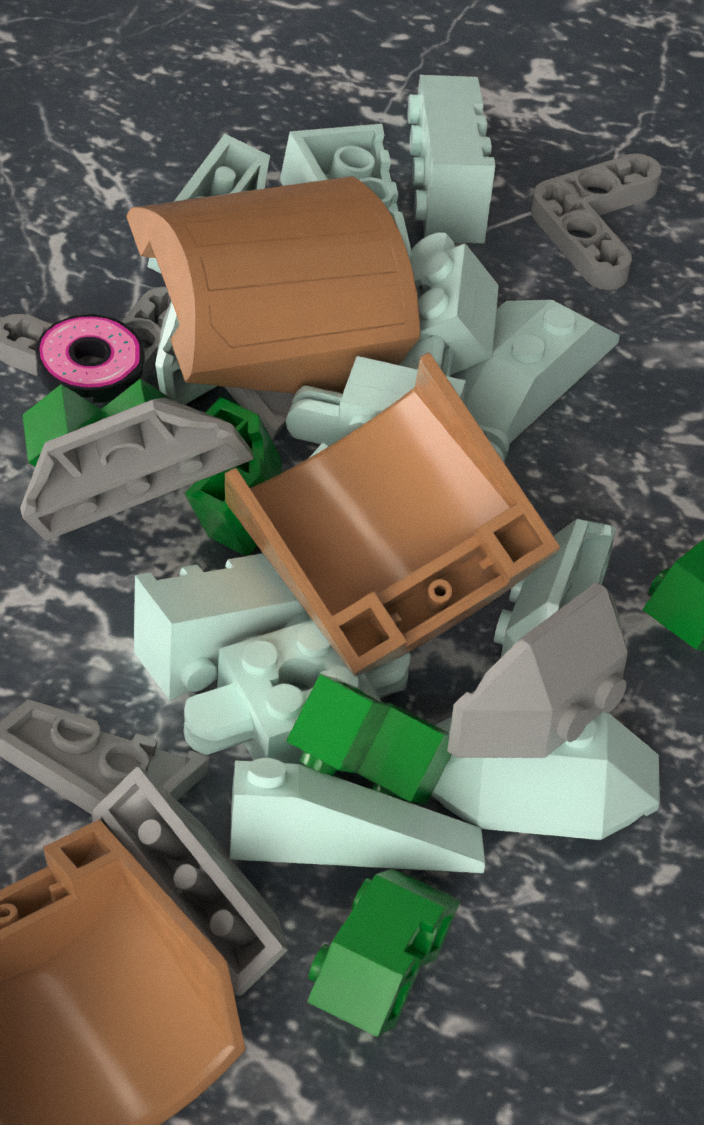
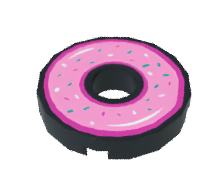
[35,314,145,403]

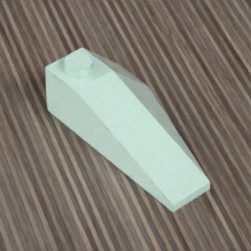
[230,758,485,873]

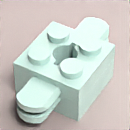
[399,232,499,377]
[285,356,509,464]
[184,620,411,768]

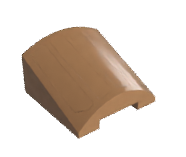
[126,176,420,394]
[225,353,561,677]
[0,819,246,1125]

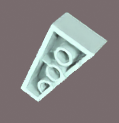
[408,75,495,244]
[280,124,412,262]

